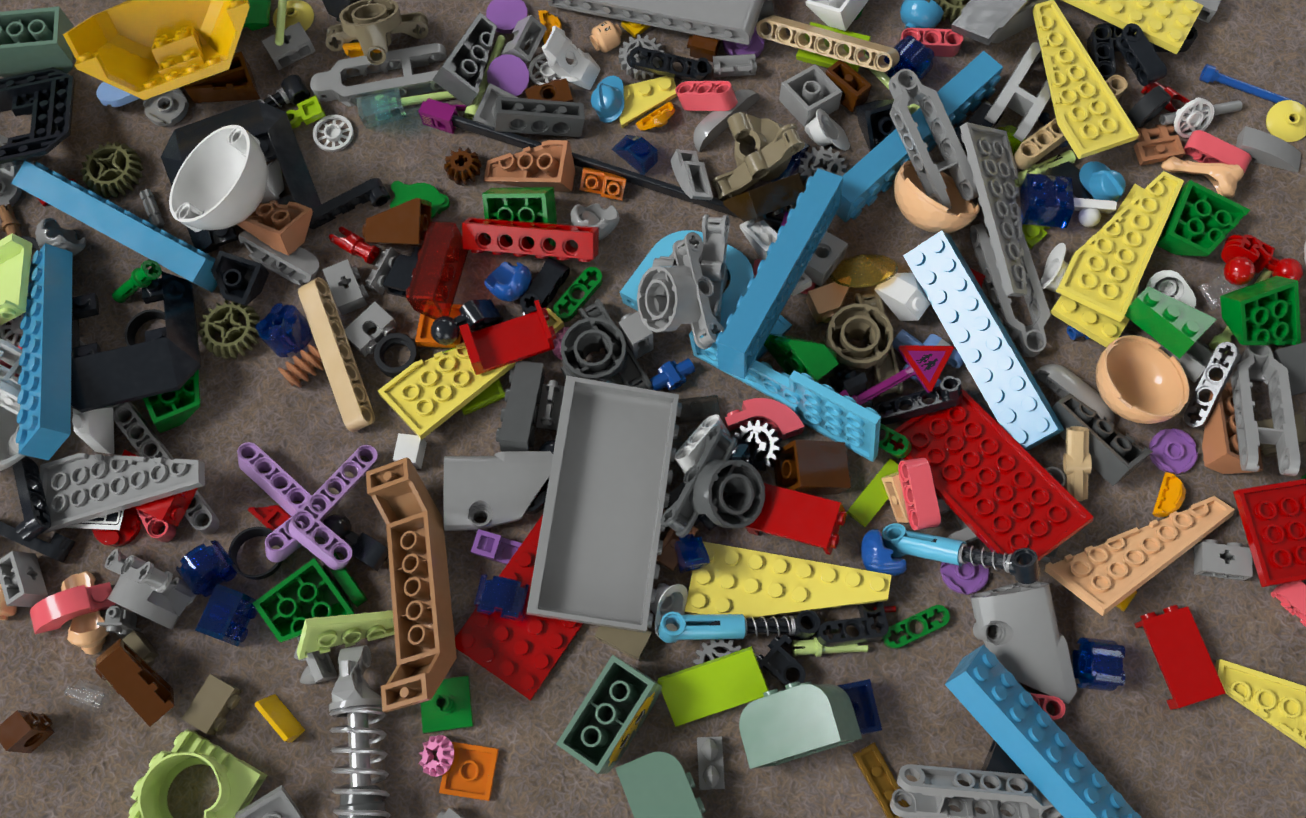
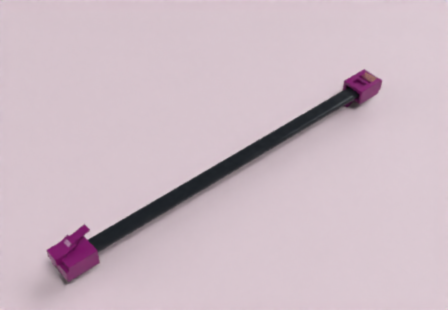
[418,98,789,231]

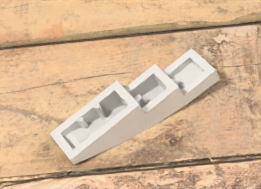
[740,219,812,296]

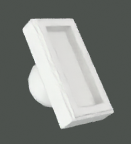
[1066,198,1117,228]

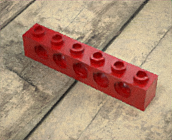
[462,217,599,262]

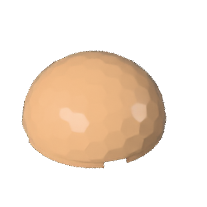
[894,161,980,233]
[1096,335,1189,424]

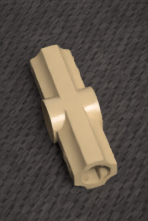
[1063,426,1092,501]

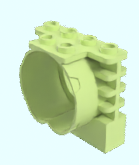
[128,729,268,818]

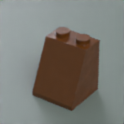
[362,198,432,247]
[773,440,851,496]

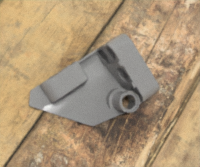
[443,451,553,533]
[970,581,1077,704]

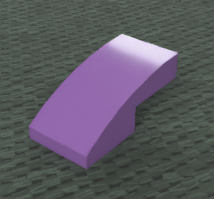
[471,529,522,565]

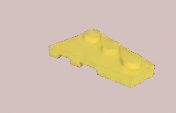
[619,76,677,128]

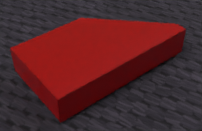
[248,505,291,531]

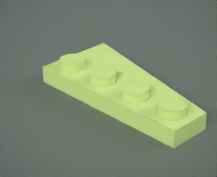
[297,610,394,660]

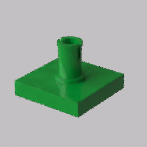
[420,676,474,734]

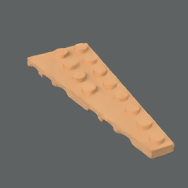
[1045,496,1235,616]

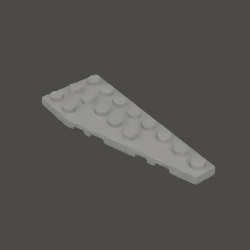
[960,122,1027,297]
[40,453,205,534]

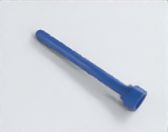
[1199,64,1303,105]

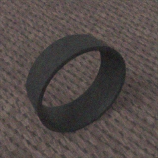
[125,309,165,346]
[228,527,282,580]

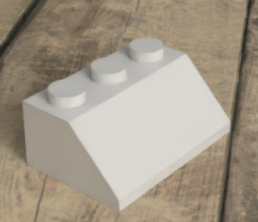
[806,0,869,31]

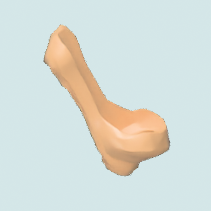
[1161,156,1244,199]
[61,571,110,655]

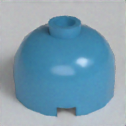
[900,0,944,29]

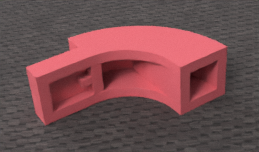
[724,398,805,441]
[30,582,116,634]

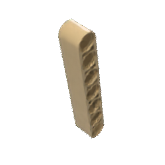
[756,15,900,72]
[1013,75,1128,170]
[298,277,375,432]

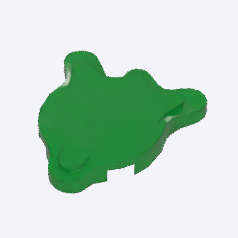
[390,181,450,222]

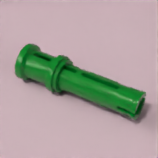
[112,260,162,303]

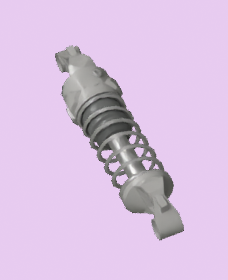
[329,645,391,818]

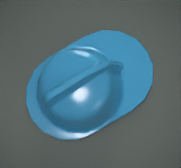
[591,76,624,123]
[1079,161,1126,202]

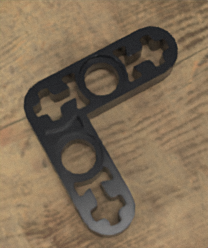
[817,602,889,647]

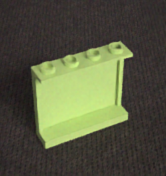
[0,233,33,326]

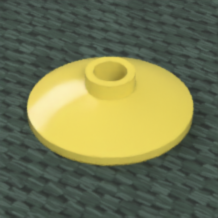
[273,0,314,31]
[1266,100,1306,142]

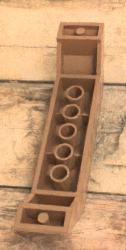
[366,457,457,713]

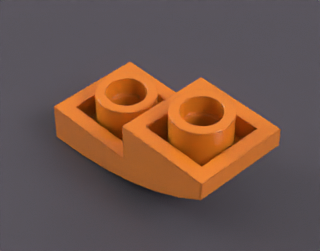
[579,167,626,201]

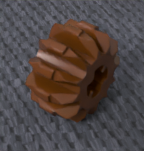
[444,147,482,185]

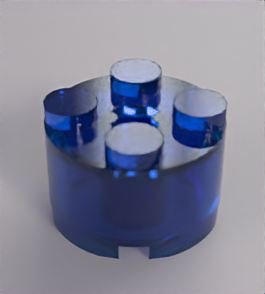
[884,36,934,82]
[256,303,313,357]
[176,540,237,597]
[474,575,529,620]
[1072,637,1126,691]

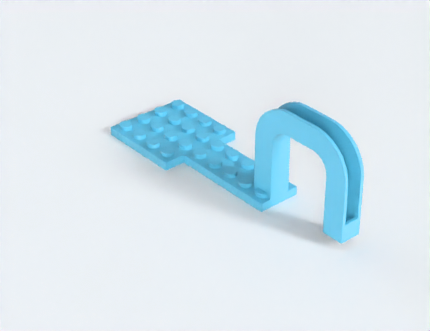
[620,230,881,462]

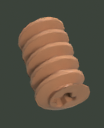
[278,340,324,388]

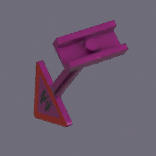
[838,345,954,406]

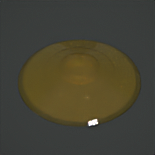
[830,254,898,287]

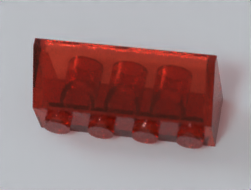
[406,222,468,320]

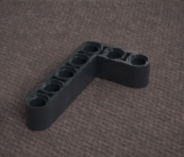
[1087,24,1198,81]

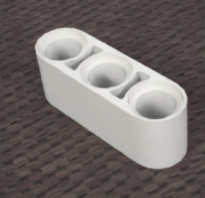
[675,414,731,474]

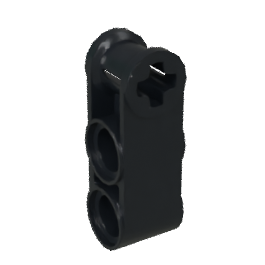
[1115,23,1167,86]
[520,258,570,315]

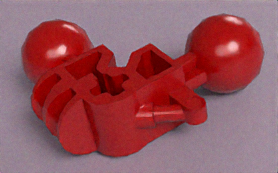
[1221,234,1303,286]

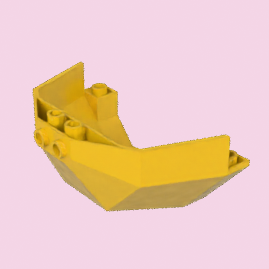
[63,0,250,100]

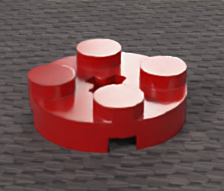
[92,507,141,547]

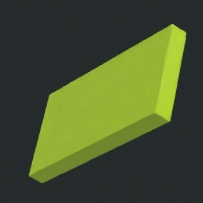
[657,646,769,727]

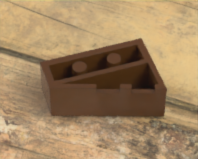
[184,51,261,103]
[95,638,175,727]

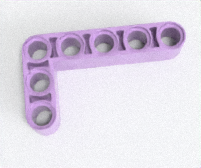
[237,442,325,562]
[288,445,378,570]

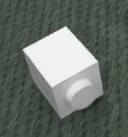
[393,433,427,469]

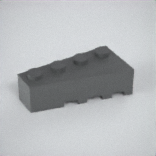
[432,13,497,107]
[496,361,545,452]
[1052,394,1153,486]

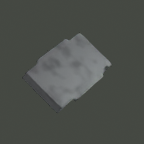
[952,0,1030,45]

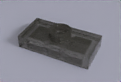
[675,395,721,424]

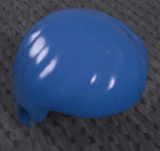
[484,262,531,302]
[861,529,907,576]

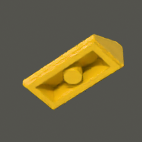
[255,694,305,742]

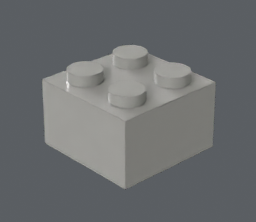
[779,64,842,128]

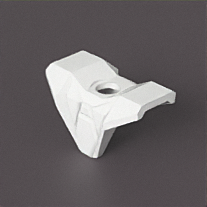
[542,26,600,90]

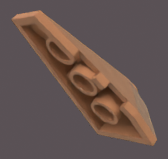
[484,140,575,192]
[237,200,313,256]
[1202,376,1263,474]

